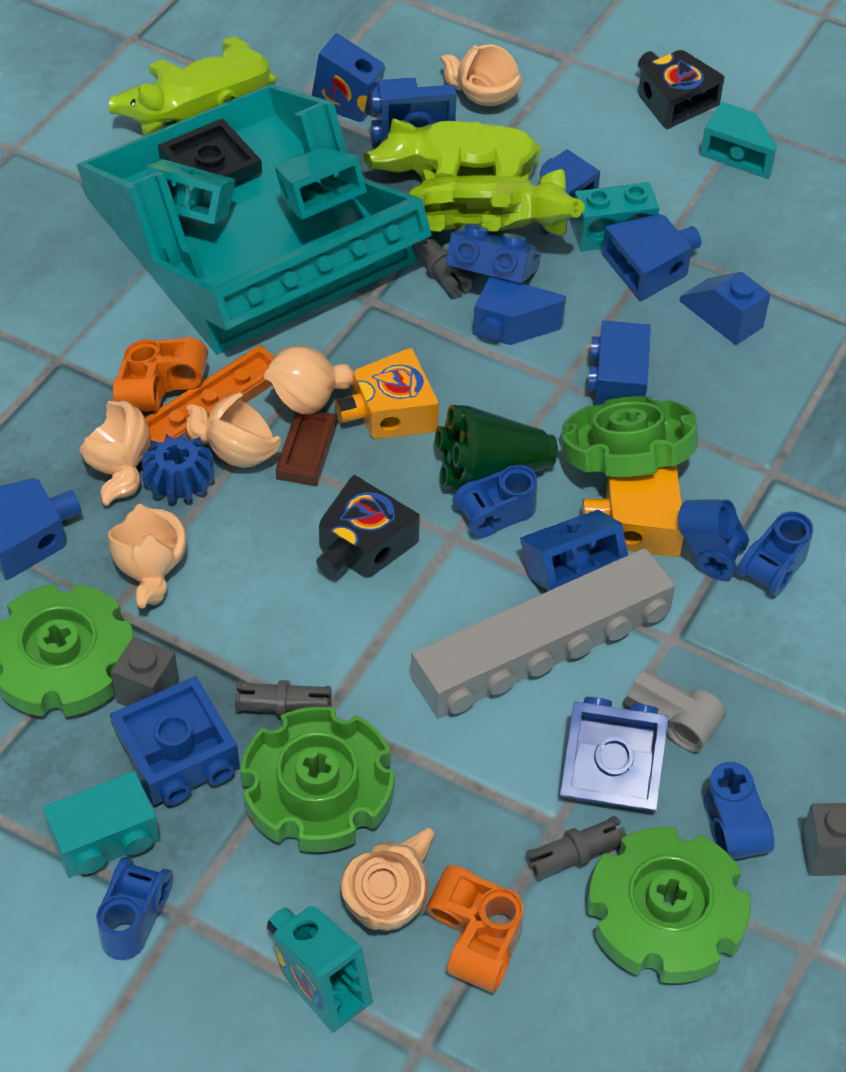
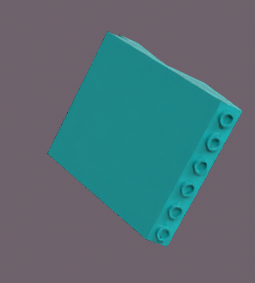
[76,84,432,355]

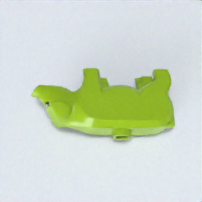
[109,36,277,136]
[363,118,541,181]
[407,169,585,236]

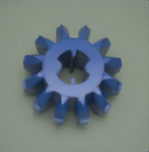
[141,432,214,505]

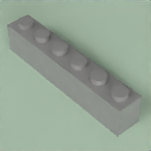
[411,548,675,719]

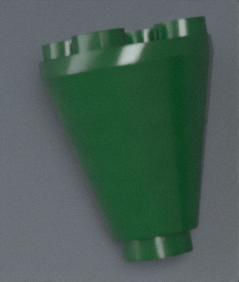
[434,405,558,490]

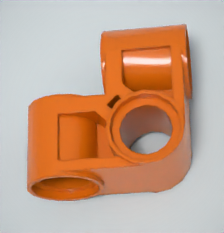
[113,337,208,412]
[423,865,524,994]

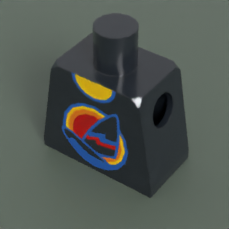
[638,50,725,130]
[316,475,420,578]

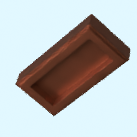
[275,411,338,487]

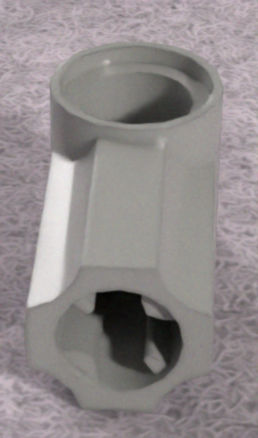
[625,669,726,752]

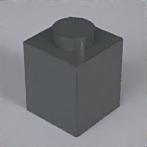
[111,636,179,706]
[802,803,846,876]

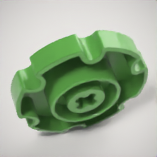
[562,396,698,477]
[0,584,133,717]
[240,707,395,852]
[588,827,751,984]

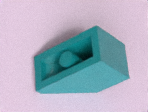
[700,102,777,179]

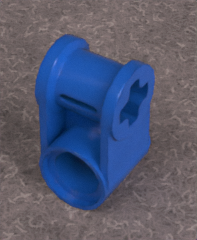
[452,465,537,538]
[678,499,749,580]
[737,511,813,597]
[704,762,775,860]
[96,857,173,960]

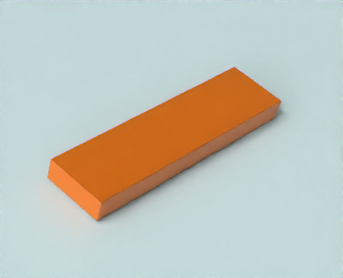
[145,345,275,446]

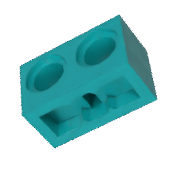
[571,182,660,252]

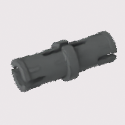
[413,234,472,298]
[235,680,332,717]
[526,816,627,881]

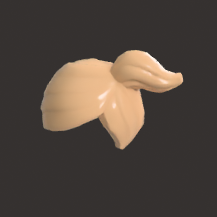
[440,44,522,107]
[264,345,354,415]
[186,392,281,468]
[79,401,150,506]
[108,503,187,609]
[340,828,435,931]

